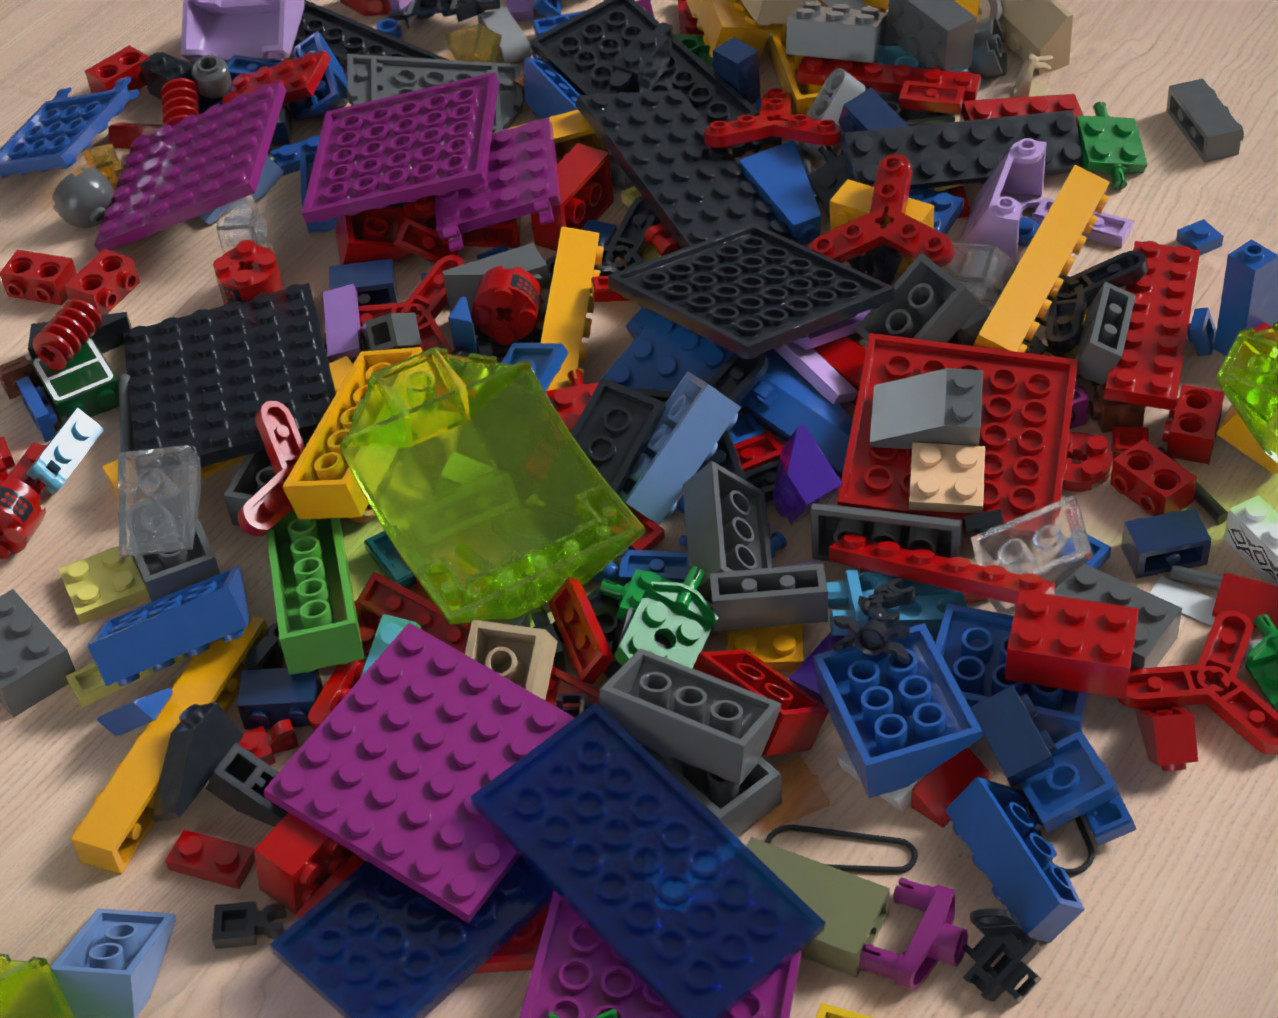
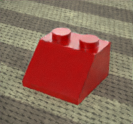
[335,206,409,265]

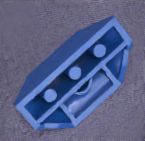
[289,31,348,121]
[524,57,580,119]

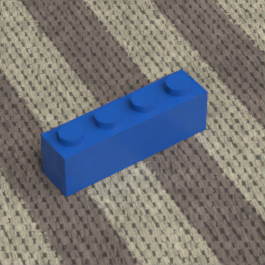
[945,777,1085,943]

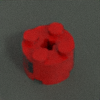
[213,240,284,304]
[471,266,541,345]
[0,476,46,559]

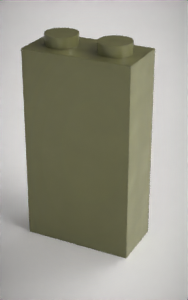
[713,837,890,978]

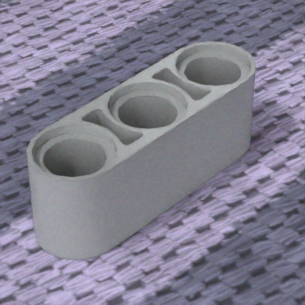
[477,6,531,64]
[795,69,865,160]

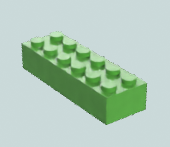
[266,509,365,675]

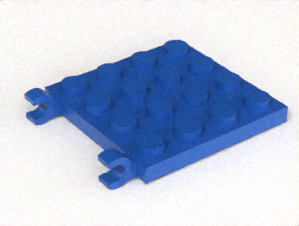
[0,77,139,178]
[598,314,778,472]

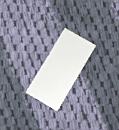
[1149,576,1216,626]

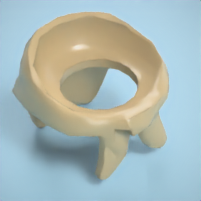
[1013,54,1053,97]

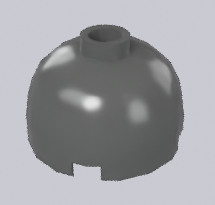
[968,17,1007,78]
[52,167,115,228]

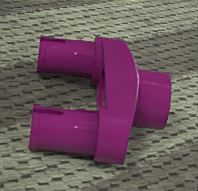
[859,877,968,990]

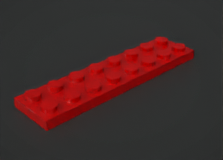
[1103,241,1200,411]

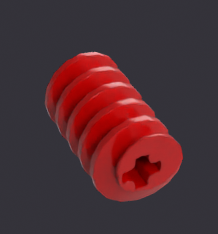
[161,78,199,126]
[33,299,103,370]

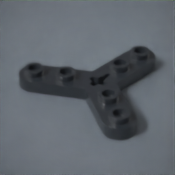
[545,196,660,308]
[999,251,1148,353]
[632,352,768,479]

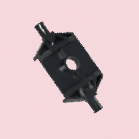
[389,0,501,28]

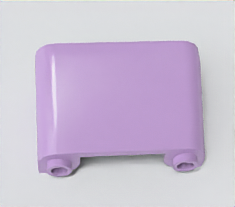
[181,0,305,64]
[955,138,1047,279]

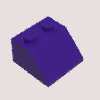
[772,423,843,525]

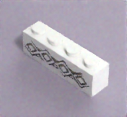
[1224,495,1278,586]

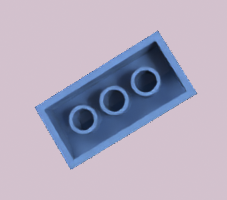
[619,371,741,525]

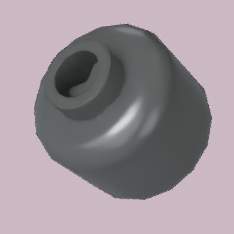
[191,55,232,98]

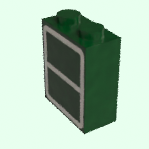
[30,337,119,426]

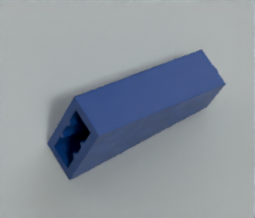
[739,140,821,245]
[1214,239,1278,363]

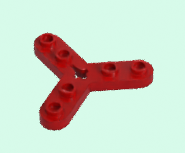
[704,87,842,148]
[809,154,954,268]
[358,255,465,364]
[237,401,381,537]
[1116,610,1278,754]

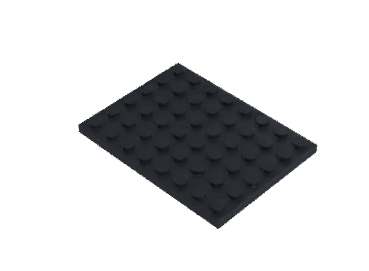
[123,283,336,484]

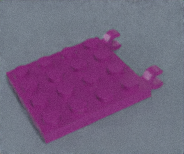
[435,117,561,252]

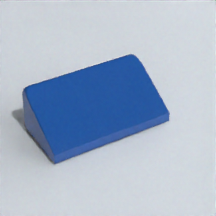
[448,297,481,370]
[97,688,173,736]

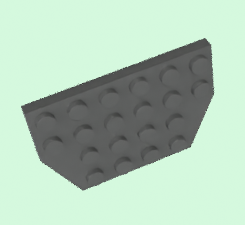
[347,54,523,134]

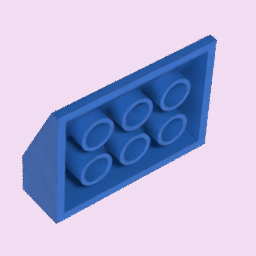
[87,565,250,686]
[936,603,1090,743]
[813,623,983,798]

